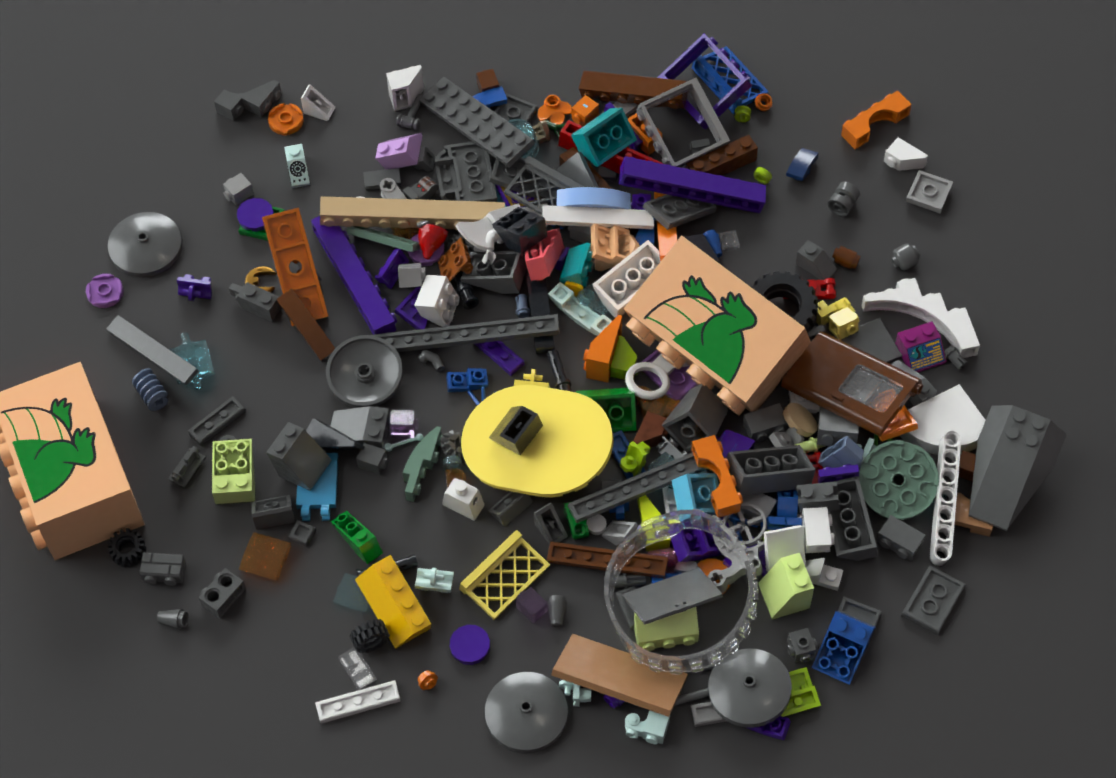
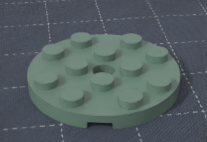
[859,440,939,520]

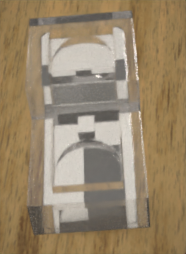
[338,647,377,690]

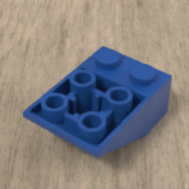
[812,611,876,685]

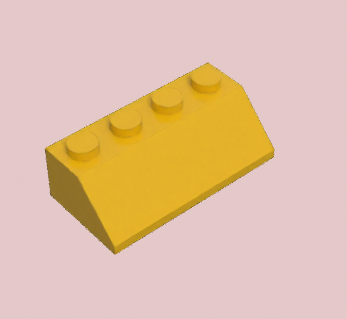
[355,555,431,649]

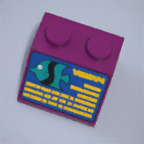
[895,321,946,373]

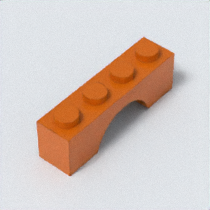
[841,90,912,149]
[692,435,743,518]

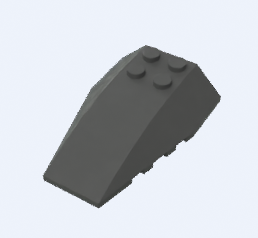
[968,405,1067,531]

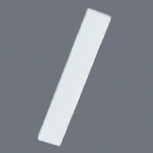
[542,205,654,229]

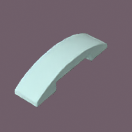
[548,282,612,336]

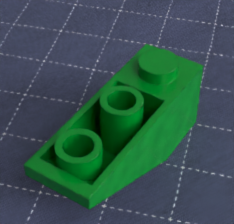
[331,511,383,564]

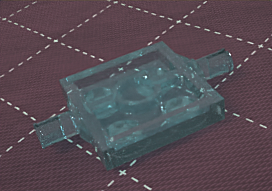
[169,333,215,390]

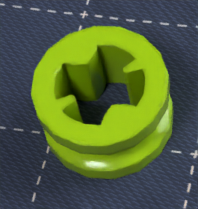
[734,106,751,122]

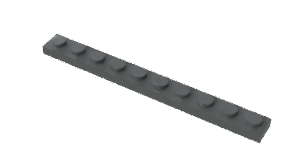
[372,314,560,352]

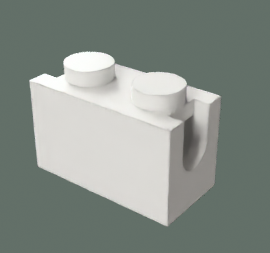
[801,507,834,553]

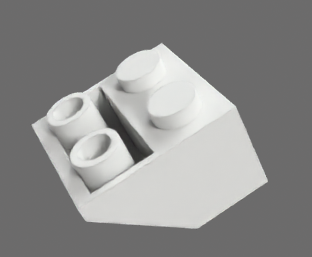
[386,65,424,111]
[414,275,459,327]

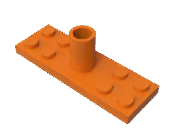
[262,207,328,326]

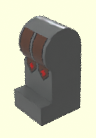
[403,176,439,200]

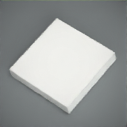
[764,525,805,572]

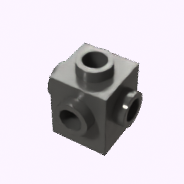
[786,628,818,663]

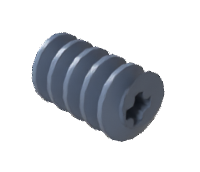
[132,368,168,411]

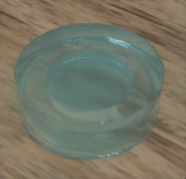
[443,456,463,472]

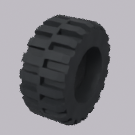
[751,271,818,332]

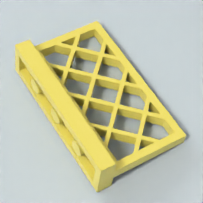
[459,530,550,620]

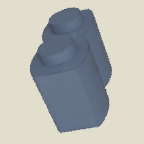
[818,436,864,468]

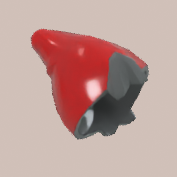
[417,220,448,260]

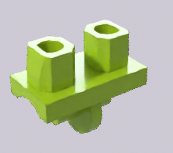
[620,441,651,477]

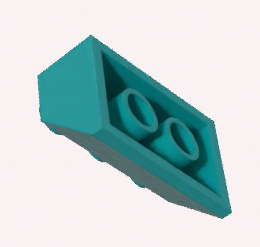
[571,108,637,167]

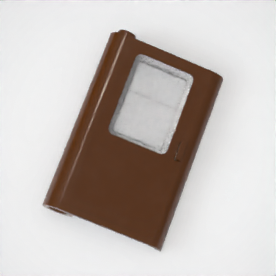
[781,331,923,436]

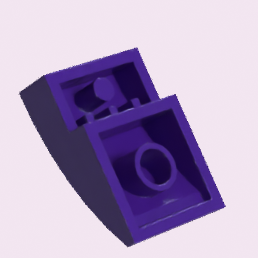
[666,514,734,562]

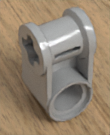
[380,178,406,199]

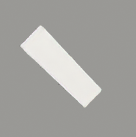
[315,680,401,724]

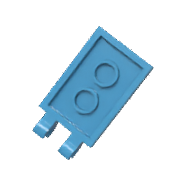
[296,453,339,521]

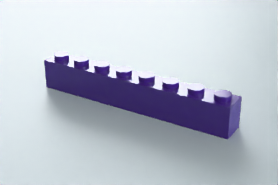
[619,156,766,213]
[311,216,397,335]

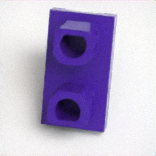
[177,274,212,301]

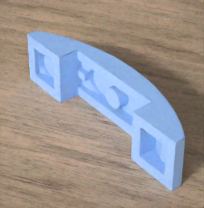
[557,187,631,209]

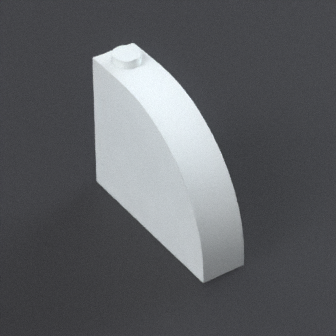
[900,384,986,455]

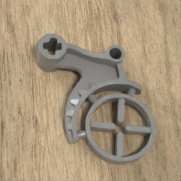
[708,503,767,593]

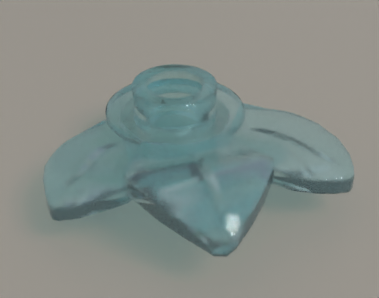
[577,284,608,314]

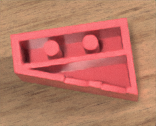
[525,228,564,281]

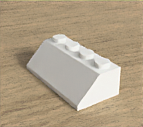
[592,240,661,318]

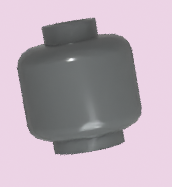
[891,243,920,271]

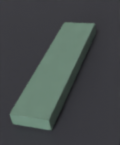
[347,226,420,252]

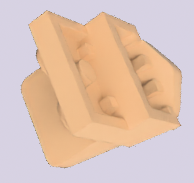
[590,223,640,271]

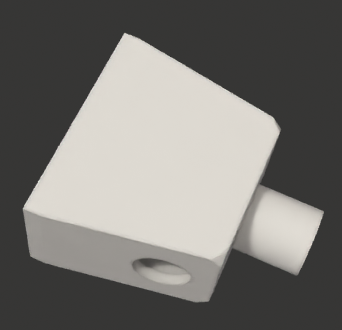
[442,478,484,521]

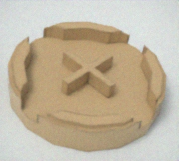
[783,403,818,437]

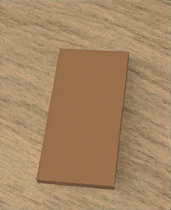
[551,634,688,717]

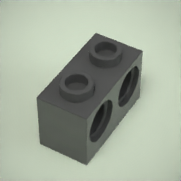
[199,568,246,619]

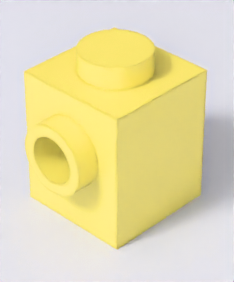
[828,307,859,340]

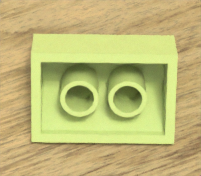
[634,607,699,652]

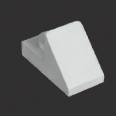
[805,558,843,591]

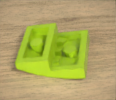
[781,667,821,717]

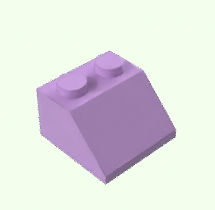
[375,133,423,169]

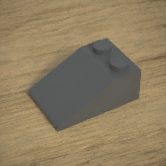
[461,251,527,294]
[331,406,391,450]

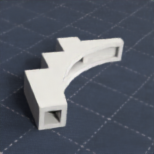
[861,278,980,358]

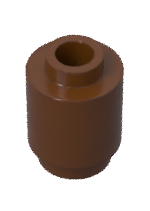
[832,246,861,269]

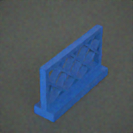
[692,46,769,114]

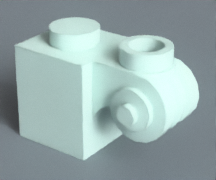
[625,710,670,744]

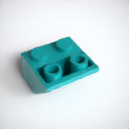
[560,243,594,287]

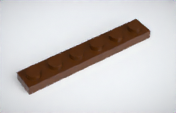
[547,541,669,579]

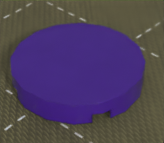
[237,198,274,232]
[449,625,490,665]

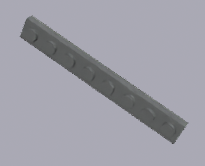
[568,453,707,524]

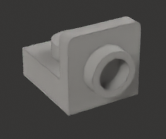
[769,427,804,447]

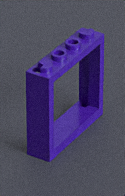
[657,33,753,130]

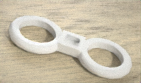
[625,343,689,400]

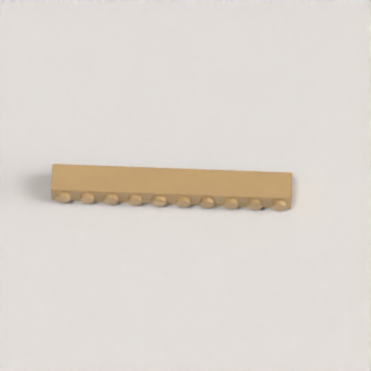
[320,197,505,230]

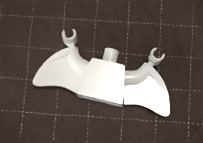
[456,198,548,265]

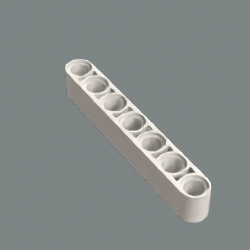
[930,430,961,566]

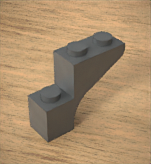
[214,80,281,121]

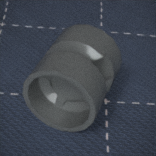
[827,181,860,216]

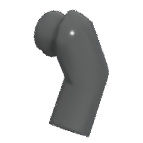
[418,350,445,372]

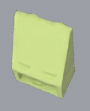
[212,439,255,504]

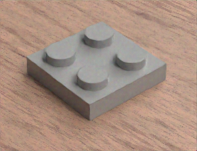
[906,170,953,213]

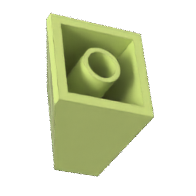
[758,553,814,619]

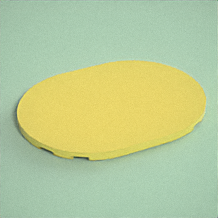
[461,385,614,497]

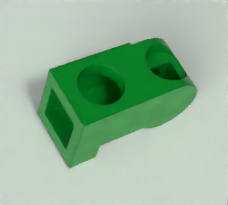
[564,502,589,540]

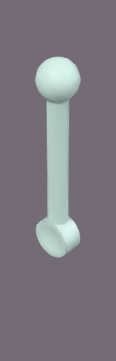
[384,433,423,452]

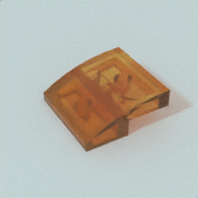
[239,532,291,581]

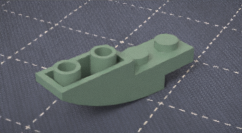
[403,426,443,502]

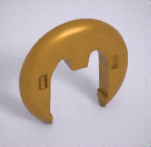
[245,266,277,293]

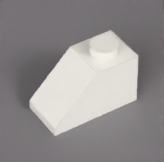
[884,137,928,171]

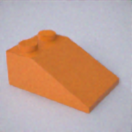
[583,315,622,383]

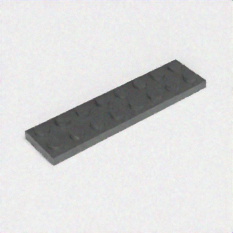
[420,77,535,168]

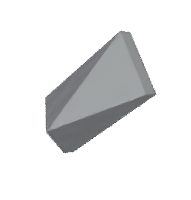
[602,520,638,552]

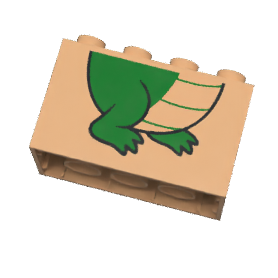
[624,235,811,416]
[0,362,145,560]

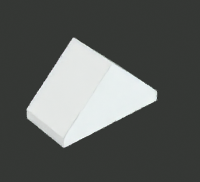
[301,85,335,121]

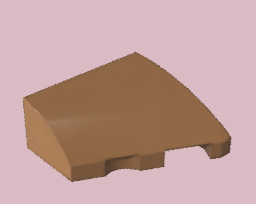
[954,493,993,537]

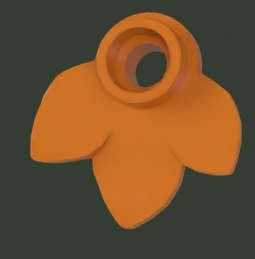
[538,95,572,124]

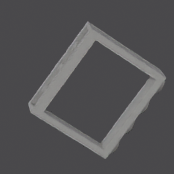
[636,78,730,168]

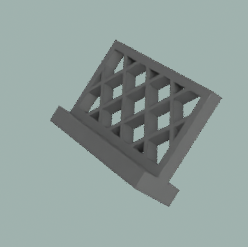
[504,155,584,228]

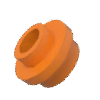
[755,93,772,111]
[418,670,438,690]

